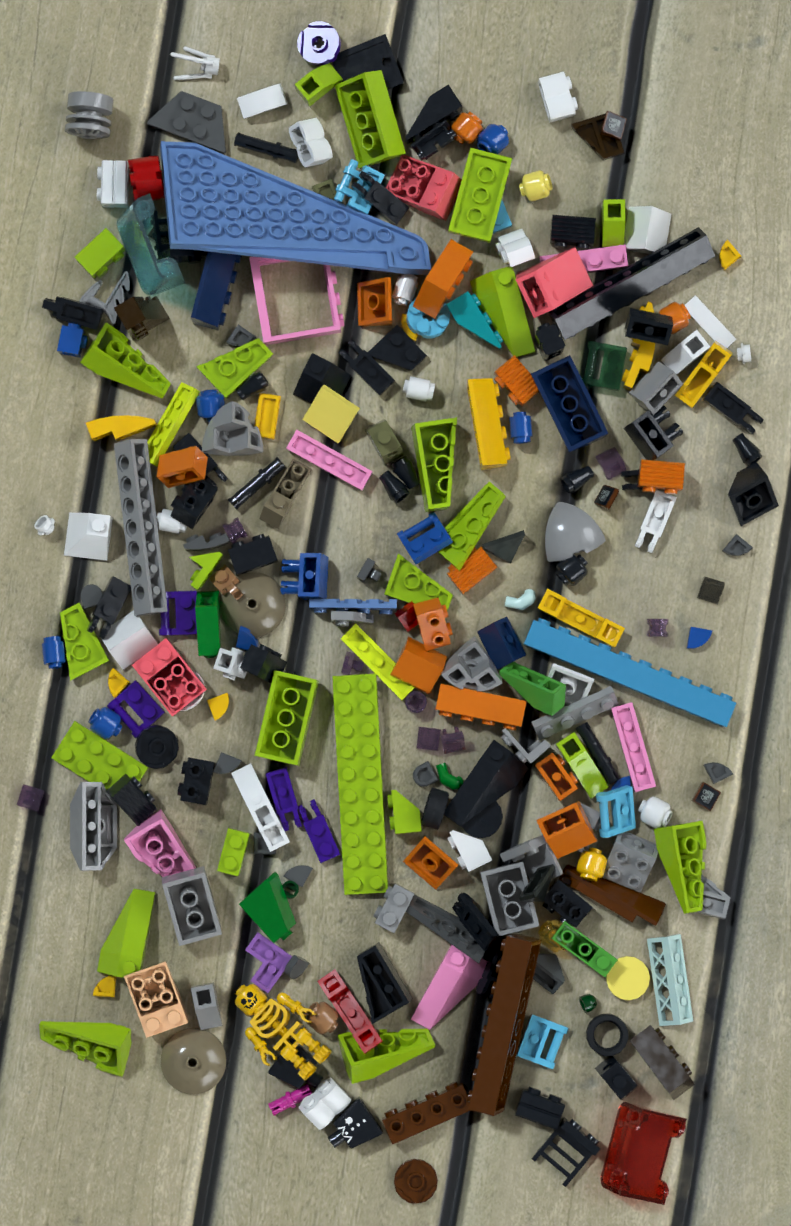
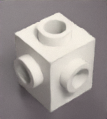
[213,647,247,680]

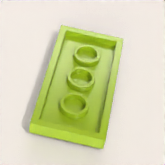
[448,147,512,243]
[51,721,149,790]

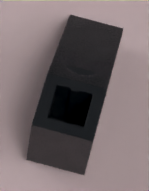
[405,84,462,144]

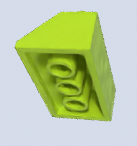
[334,70,406,168]
[255,670,319,766]

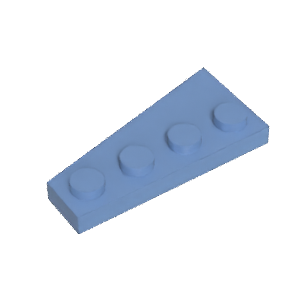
[309,599,397,615]

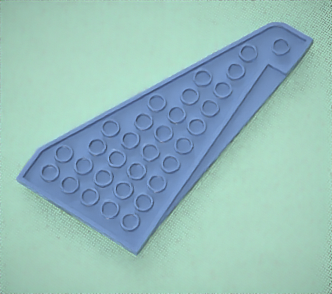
[160,141,431,275]

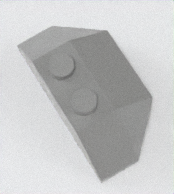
[70,782,117,871]

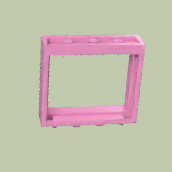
[249,257,344,345]

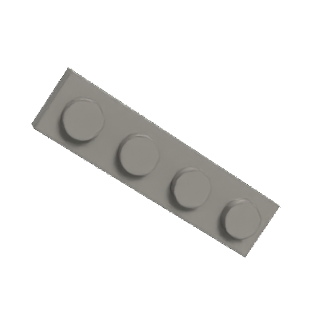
[532,686,619,741]

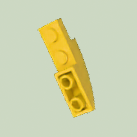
[621,302,655,391]

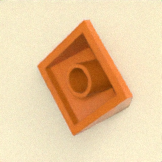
[357,277,392,326]
[390,637,447,694]
[403,836,458,890]

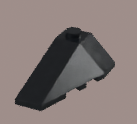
[444,740,529,827]

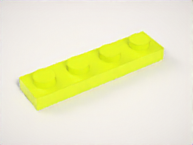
[147,382,200,467]
[341,624,415,700]

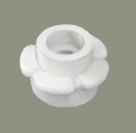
[737,343,751,364]
[34,515,55,536]

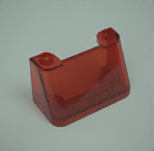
[600,1102,687,1205]

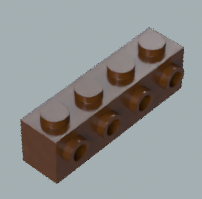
[382,1081,471,1145]

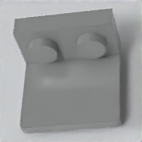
[500,728,550,764]
[603,832,658,892]
[500,835,563,881]

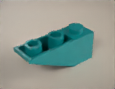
[446,291,504,350]

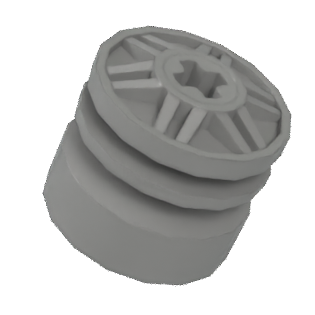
[65,91,114,139]

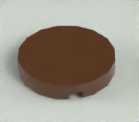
[394,1159,438,1203]

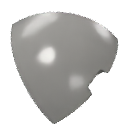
[202,401,263,456]
[545,502,606,562]
[441,636,502,691]

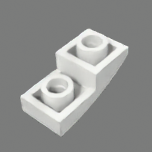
[237,83,288,119]

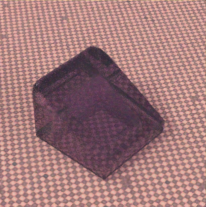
[596,447,626,480]
[416,727,441,751]

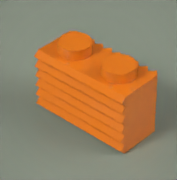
[494,355,539,407]
[638,459,685,494]
[447,547,497,595]

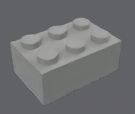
[480,861,539,936]
[162,866,222,946]

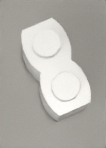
[538,72,578,123]
[289,118,333,167]
[495,228,535,267]
[299,1077,351,1130]

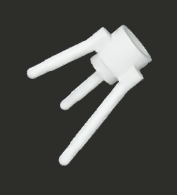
[170,47,220,80]

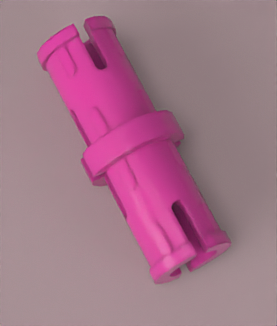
[268,1084,312,1116]

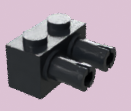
[624,405,683,460]
[177,757,215,805]
[542,879,593,927]

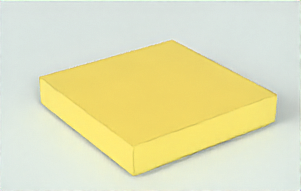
[302,385,360,443]

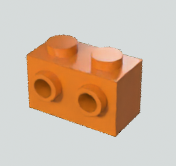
[156,446,208,488]
[413,598,453,651]
[534,752,578,801]

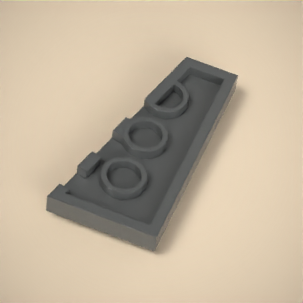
[406,894,485,963]

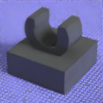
[357,558,381,582]

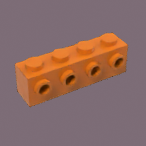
[435,684,527,730]

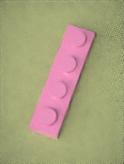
[540,244,628,273]
[286,429,373,491]
[611,702,656,792]

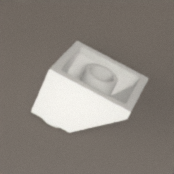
[64,512,113,561]

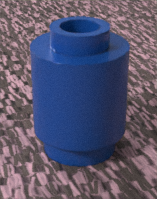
[509,412,533,444]
[42,636,66,669]

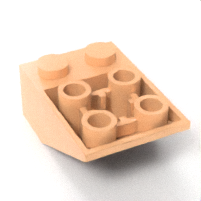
[124,961,188,1038]

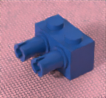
[280,553,329,600]

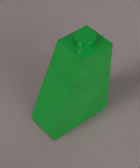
[195,591,221,658]
[239,872,296,943]

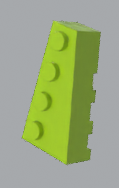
[411,417,457,513]

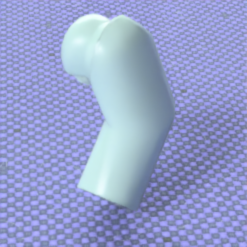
[504,589,536,610]

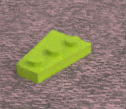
[196,338,274,399]
[384,553,453,611]
[60,603,110,681]

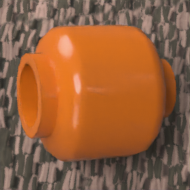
[451,111,483,144]
[659,302,691,334]

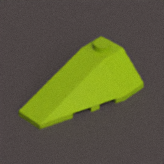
[97,888,156,978]

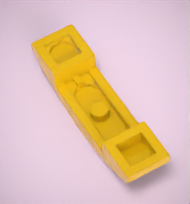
[537,588,625,648]

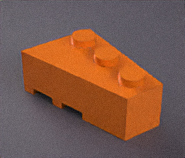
[413,239,473,319]

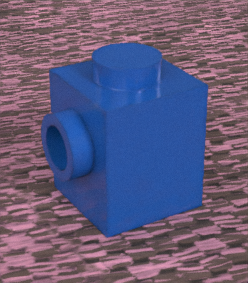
[57,323,88,358]

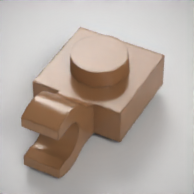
[209,565,243,600]

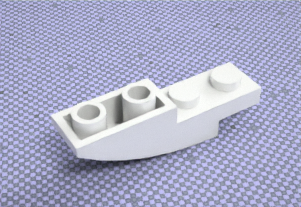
[231,763,290,852]

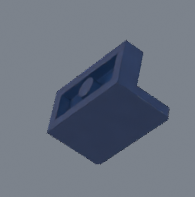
[477,617,526,670]

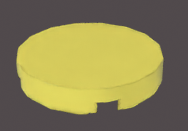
[606,956,650,1000]

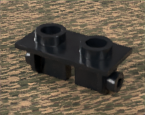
[411,120,457,161]

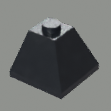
[293,353,351,404]
[728,462,779,526]

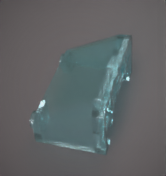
[116,194,185,296]

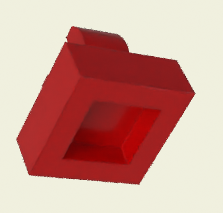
[395,601,418,632]

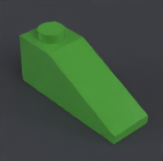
[499,662,566,716]

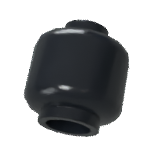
[555,554,588,586]

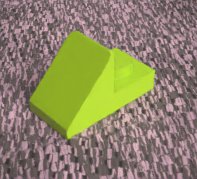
[189,552,223,591]

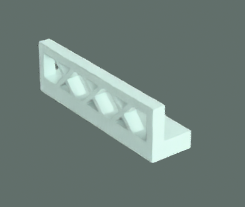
[647,934,693,1026]

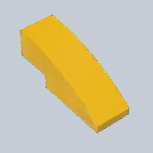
[675,341,733,408]
[86,415,157,442]

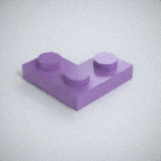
[245,932,292,993]

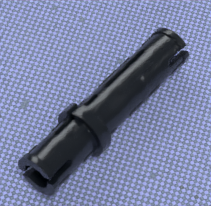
[234,132,299,163]
[228,457,286,510]
[575,722,620,785]

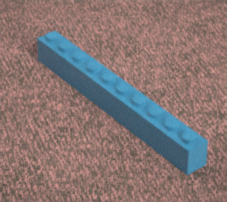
[523,618,736,728]

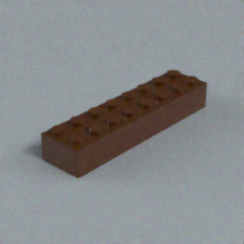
[467,933,542,1116]

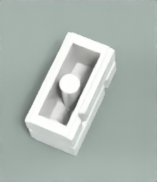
[97,160,129,208]

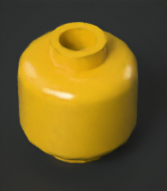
[577,848,607,881]

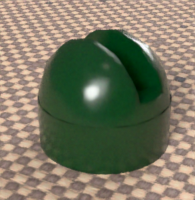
[282,881,299,899]
[579,994,597,1013]

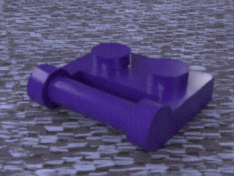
[159,591,197,636]
[107,680,165,739]

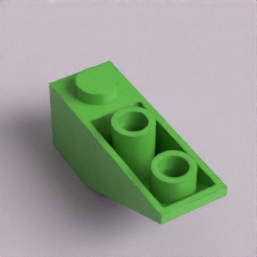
[551,921,618,977]

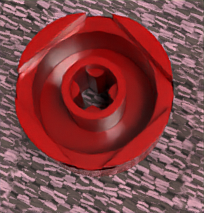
[128,156,165,203]

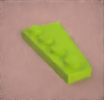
[438,482,506,571]

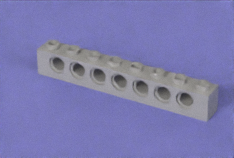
[114,439,168,616]

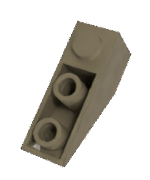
[259,459,312,529]

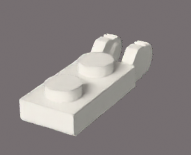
[635,489,677,553]

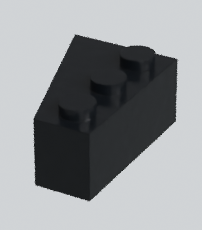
[357,942,413,1024]

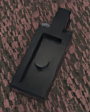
[42,296,104,330]

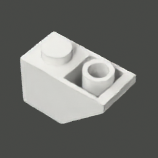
[661,330,710,375]
[447,830,492,872]

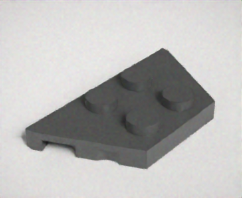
[147,91,226,155]

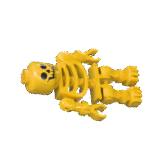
[235,984,332,1080]

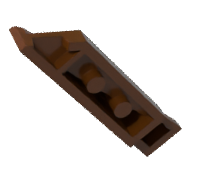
[558,864,666,926]

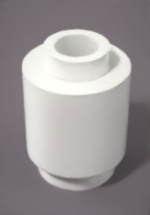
[391,273,418,306]
[403,376,435,402]
[156,509,187,534]

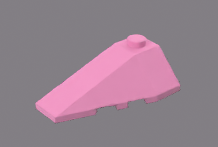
[124,810,196,877]
[411,944,488,1030]

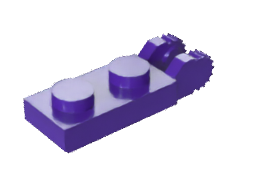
[266,767,302,832]
[298,799,341,863]

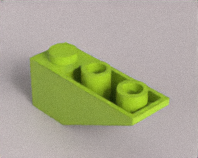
[555,732,609,799]

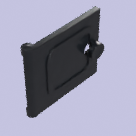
[332,34,404,90]

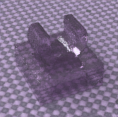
[341,651,364,675]
[441,726,466,754]
[17,784,45,812]

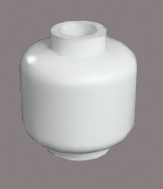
[638,797,673,829]

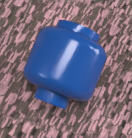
[477,124,509,154]
[196,389,225,422]
[88,707,122,739]

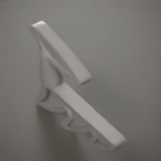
[79,271,130,324]

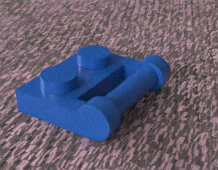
[397,511,453,565]

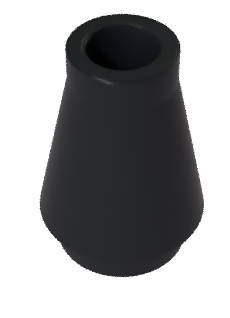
[236,371,269,400]
[732,433,762,466]
[392,456,420,490]
[560,466,594,493]
[379,470,409,503]

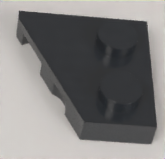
[367,325,427,371]

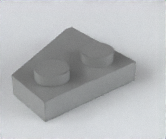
[331,611,374,627]
[696,875,730,920]

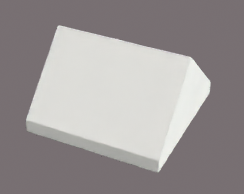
[624,206,671,254]
[99,610,158,670]
[547,663,594,706]

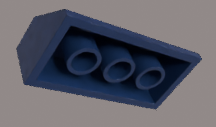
[191,252,242,330]
[531,355,608,452]

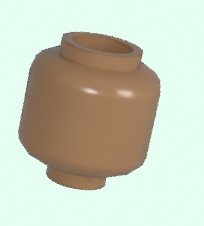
[306,1001,338,1034]

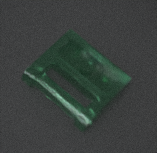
[582,341,627,391]

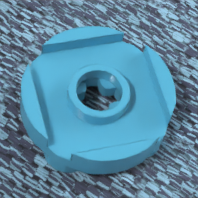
[406,299,450,339]

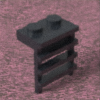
[150,210,208,264]
[531,1117,600,1187]

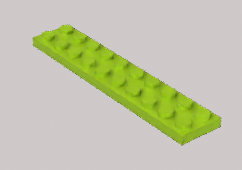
[332,674,388,895]

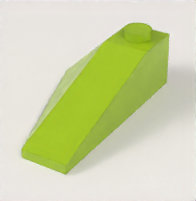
[470,266,535,357]
[80,322,171,398]
[654,821,706,914]
[39,1021,132,1077]
[338,1029,435,1084]

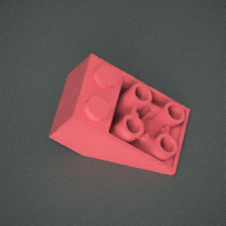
[386,155,462,221]
[516,247,593,318]
[132,638,207,717]

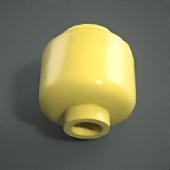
[519,170,553,201]

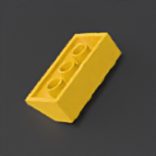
[467,378,511,470]

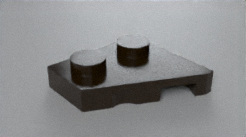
[571,113,624,161]

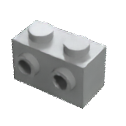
[629,361,683,415]
[373,883,414,933]

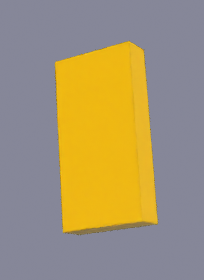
[254,393,281,440]

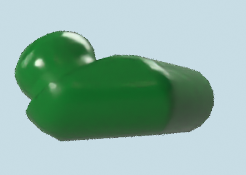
[436,763,464,790]

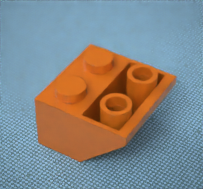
[536,801,598,859]

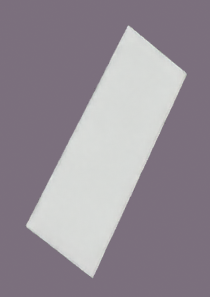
[685,295,736,348]

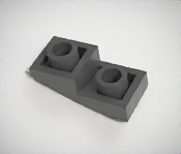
[183,532,231,551]

